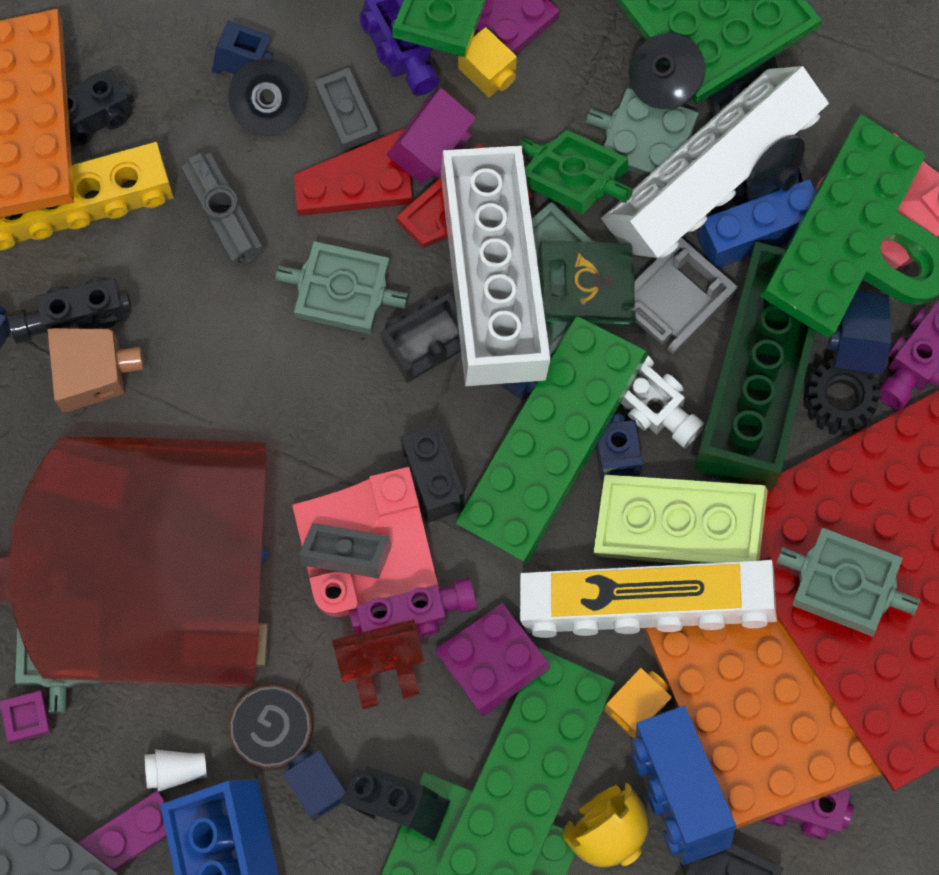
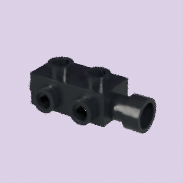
[67,69,135,146]
[8,277,132,344]

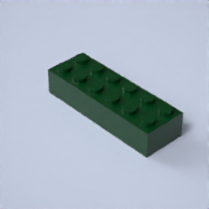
[694,242,816,492]

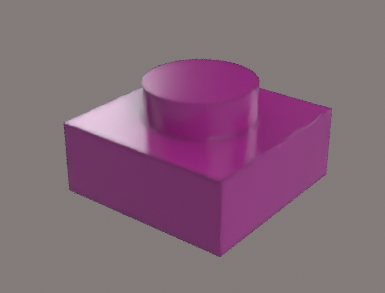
[0,691,52,744]

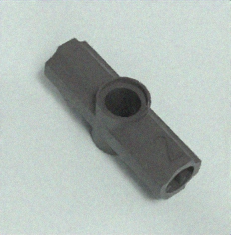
[181,153,264,266]

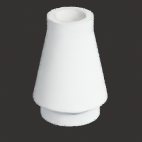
[144,749,206,792]

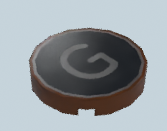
[229,685,313,770]

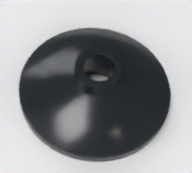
[629,33,705,109]
[228,58,305,136]
[745,135,805,201]

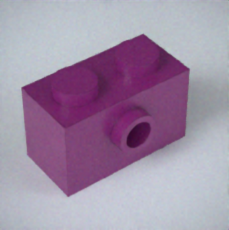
[386,88,476,184]

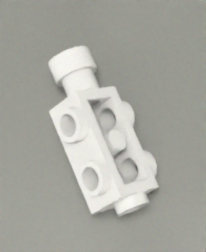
[621,356,706,449]

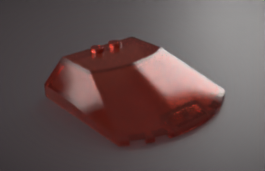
[9,436,266,687]

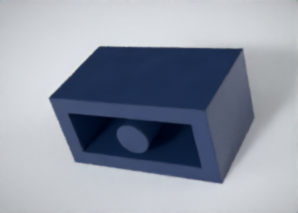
[828,290,892,375]

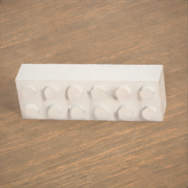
[601,66,829,258]
[441,146,550,386]

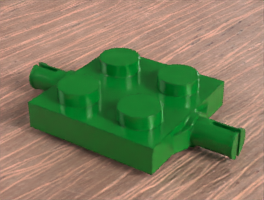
[518,129,633,214]

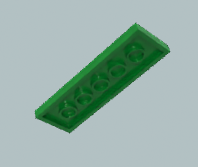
[456,316,648,564]
[434,648,615,875]

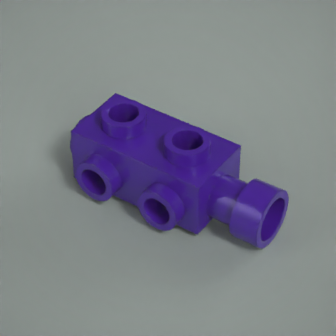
[360,0,440,96]

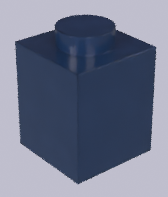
[283,750,346,821]

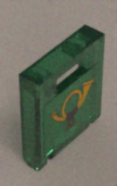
[538,240,636,324]

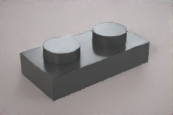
[314,68,379,151]
[298,523,392,579]

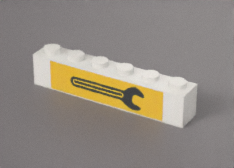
[520,560,777,638]

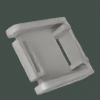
[616,238,738,355]

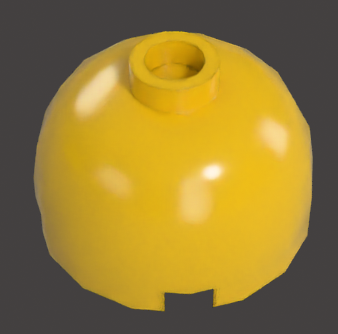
[562,783,650,867]

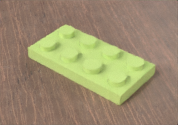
[593,475,768,564]

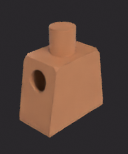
[48,328,145,413]

